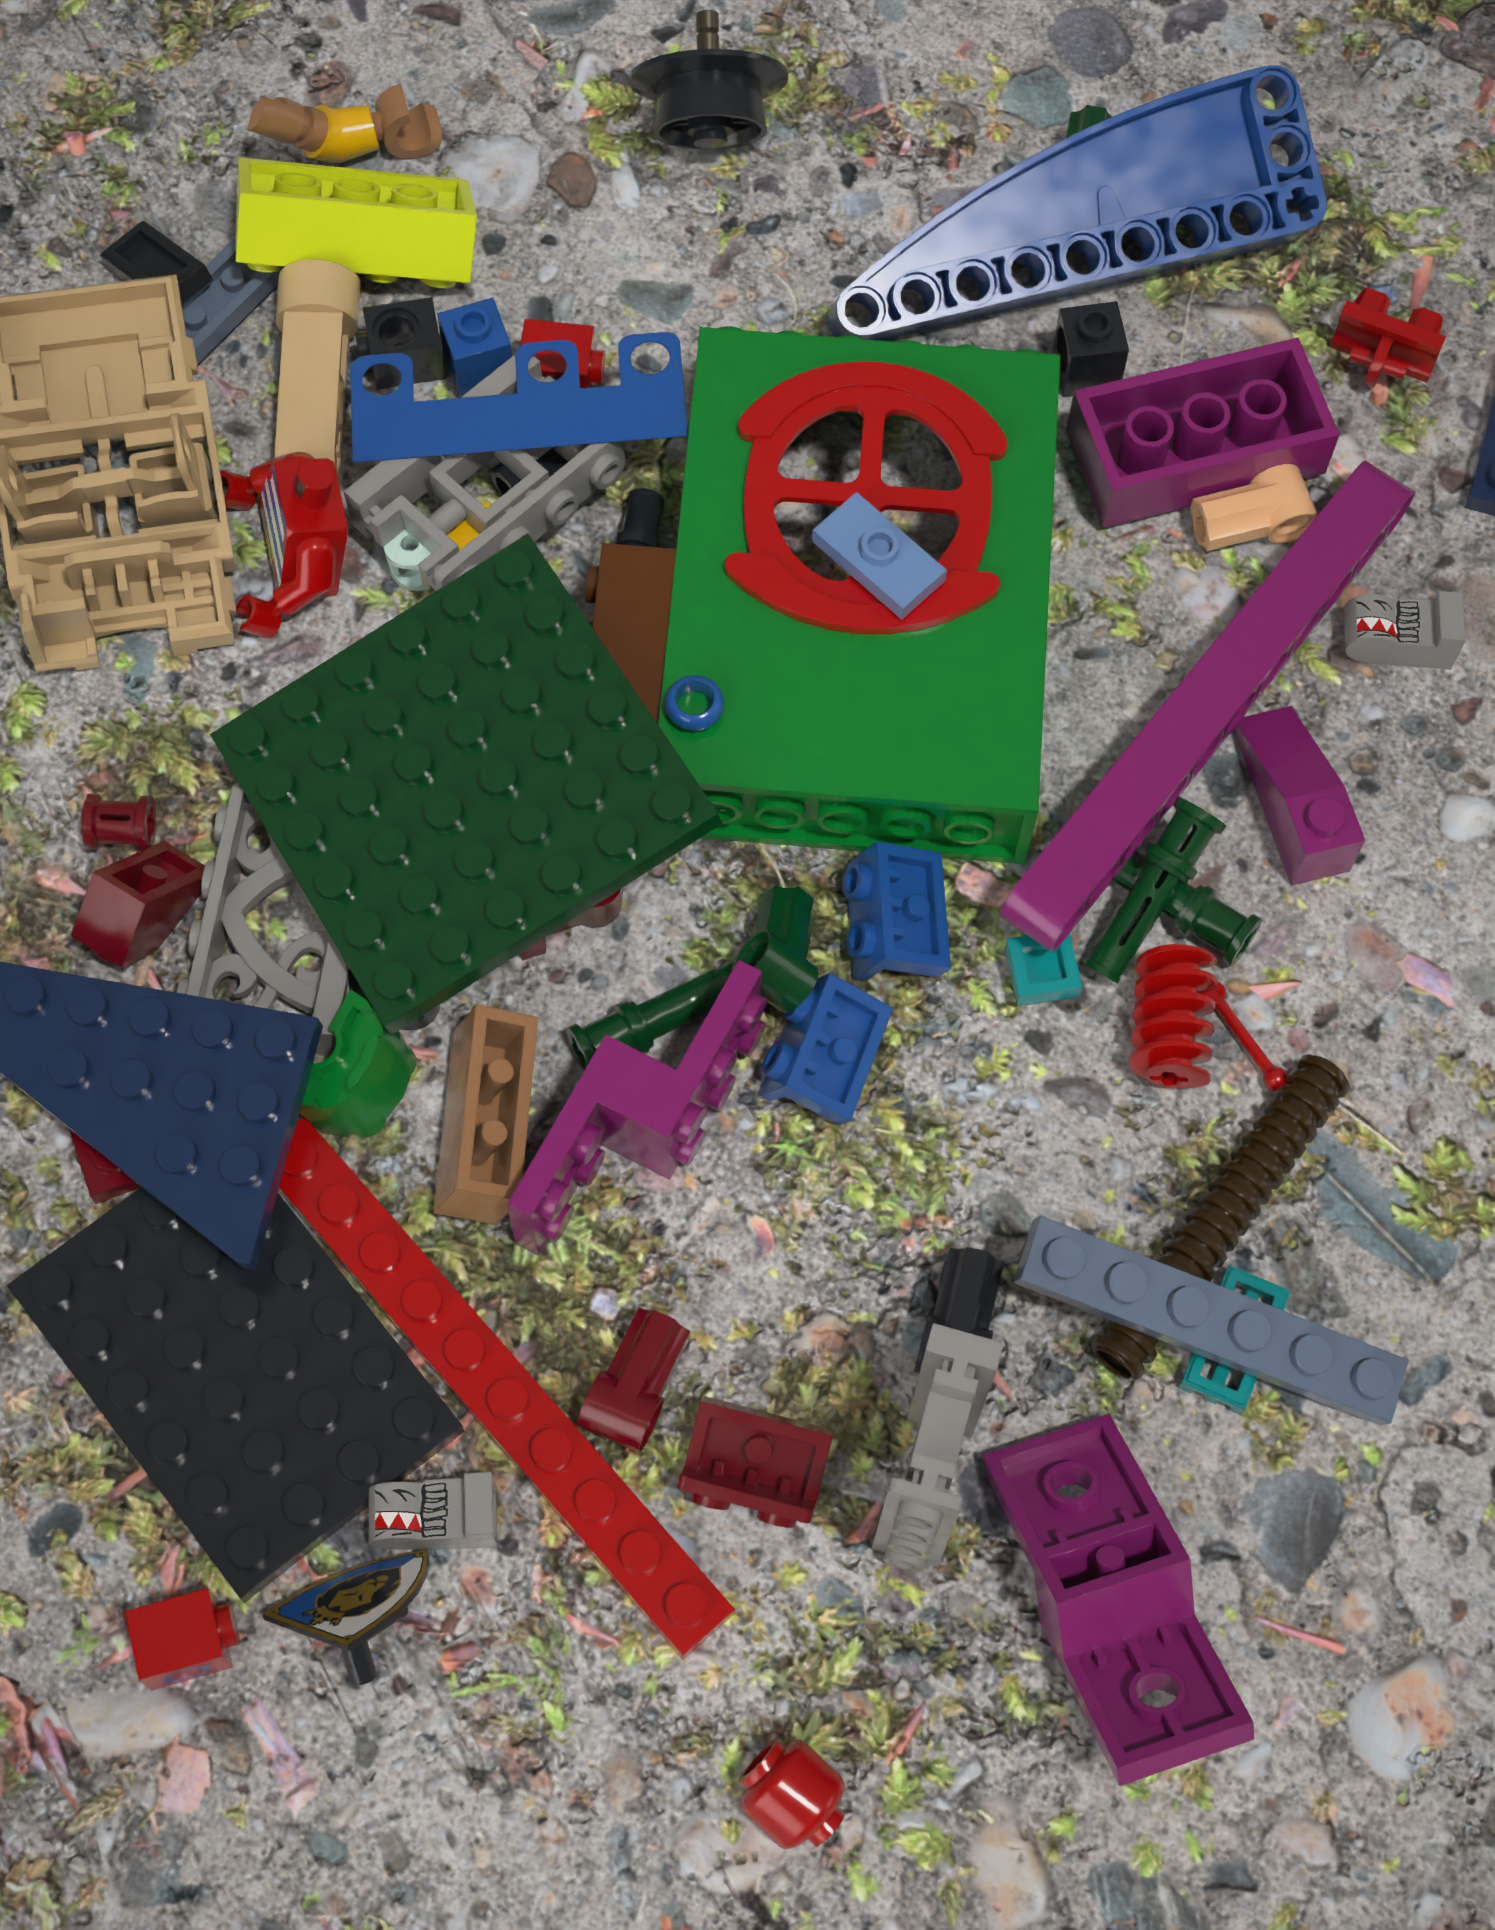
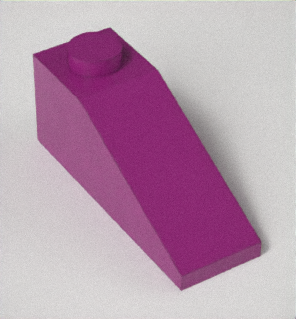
[1233,706,1365,886]

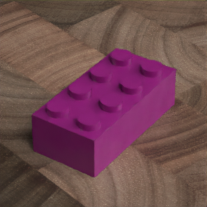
[1066,337,1340,528]

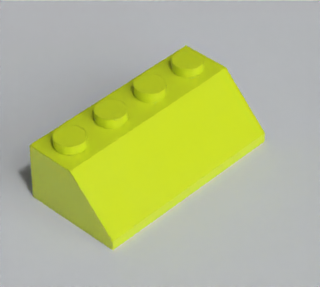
[235,157,477,288]

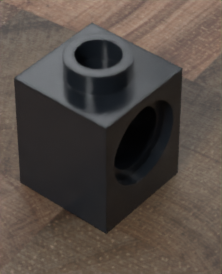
[355,297,446,389]
[1052,301,1129,397]

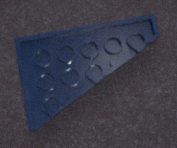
[0,962,323,1271]

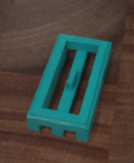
[1179,1265,1291,1415]

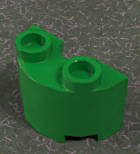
[300,989,417,1138]

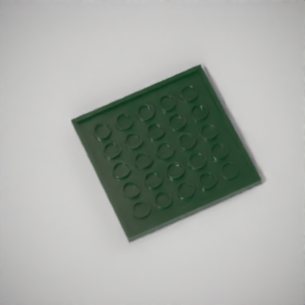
[210,533,723,1035]

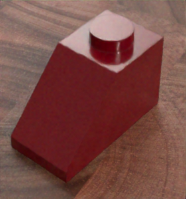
[71,841,205,968]

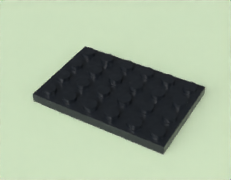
[7,1187,464,1603]

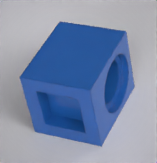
[437,297,512,398]

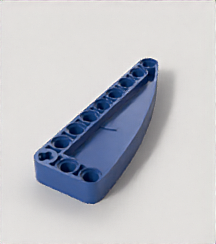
[828,65,1327,341]

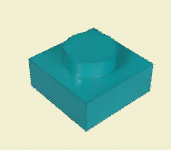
[1004,934,1082,1006]

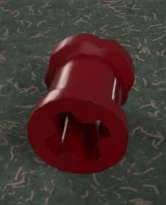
[81,794,156,851]

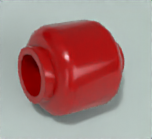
[738,1739,845,1849]

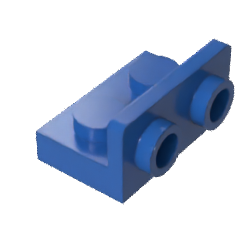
[843,841,951,981]
[759,973,893,1125]

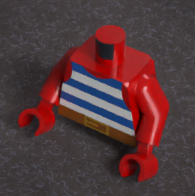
[212,452,348,638]

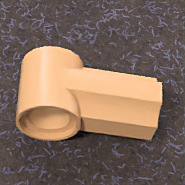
[1190,464,1318,551]

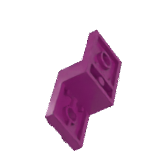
[507,960,767,1256]
[983,1414,1255,1786]

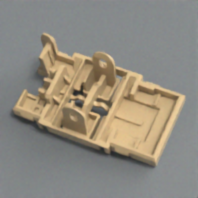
[0,274,237,672]

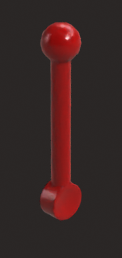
[1200,981,1288,1092]

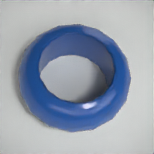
[665,675,725,732]

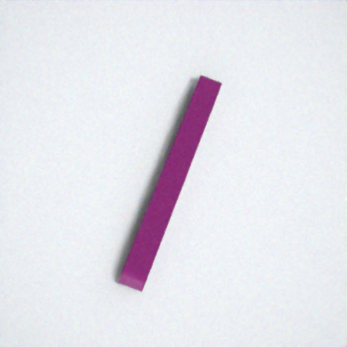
[999,460,1416,952]

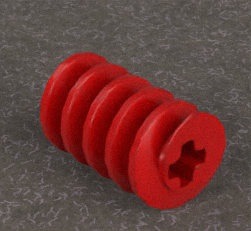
[1129,944,1218,1089]

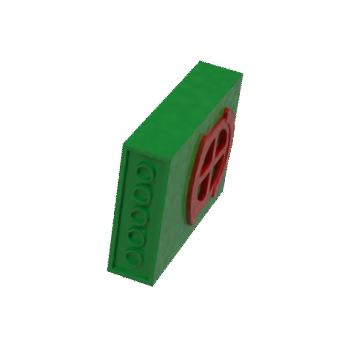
[658,326,1060,864]

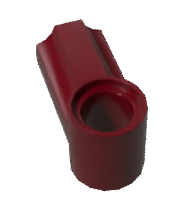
[577,1308,690,1454]

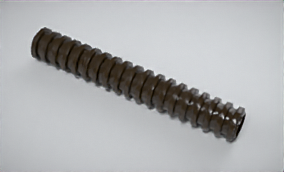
[1091,1054,1350,1380]

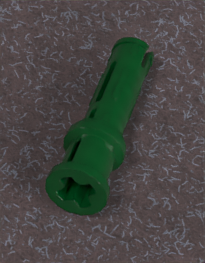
[1084,797,1227,984]
[1112,851,1262,967]
[566,957,736,1072]

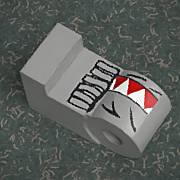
[1344,591,1466,670]
[368,1472,498,1550]

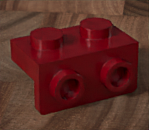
[677,1396,835,1528]

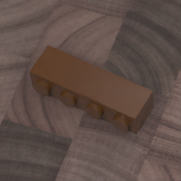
[585,543,676,724]

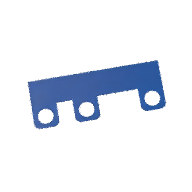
[350,332,688,463]

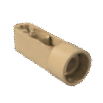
[275,259,360,482]

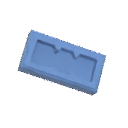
[812,492,947,620]

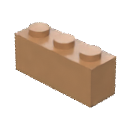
[433,1004,538,1225]

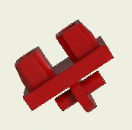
[1329,287,1446,388]

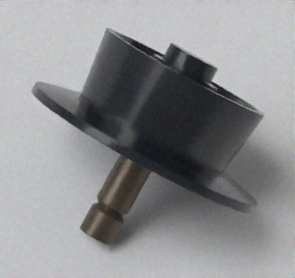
[629,10,788,149]

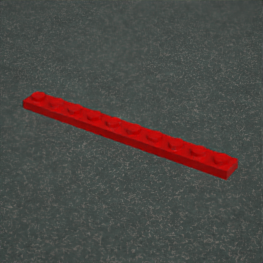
[278,1117,735,1660]

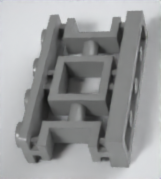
[343,355,626,591]
[872,1323,1004,1572]

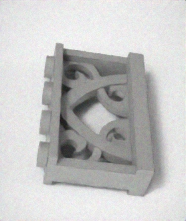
[176,785,358,1057]

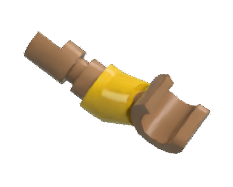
[247,83,442,163]

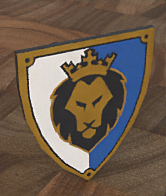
[262,1549,429,1685]

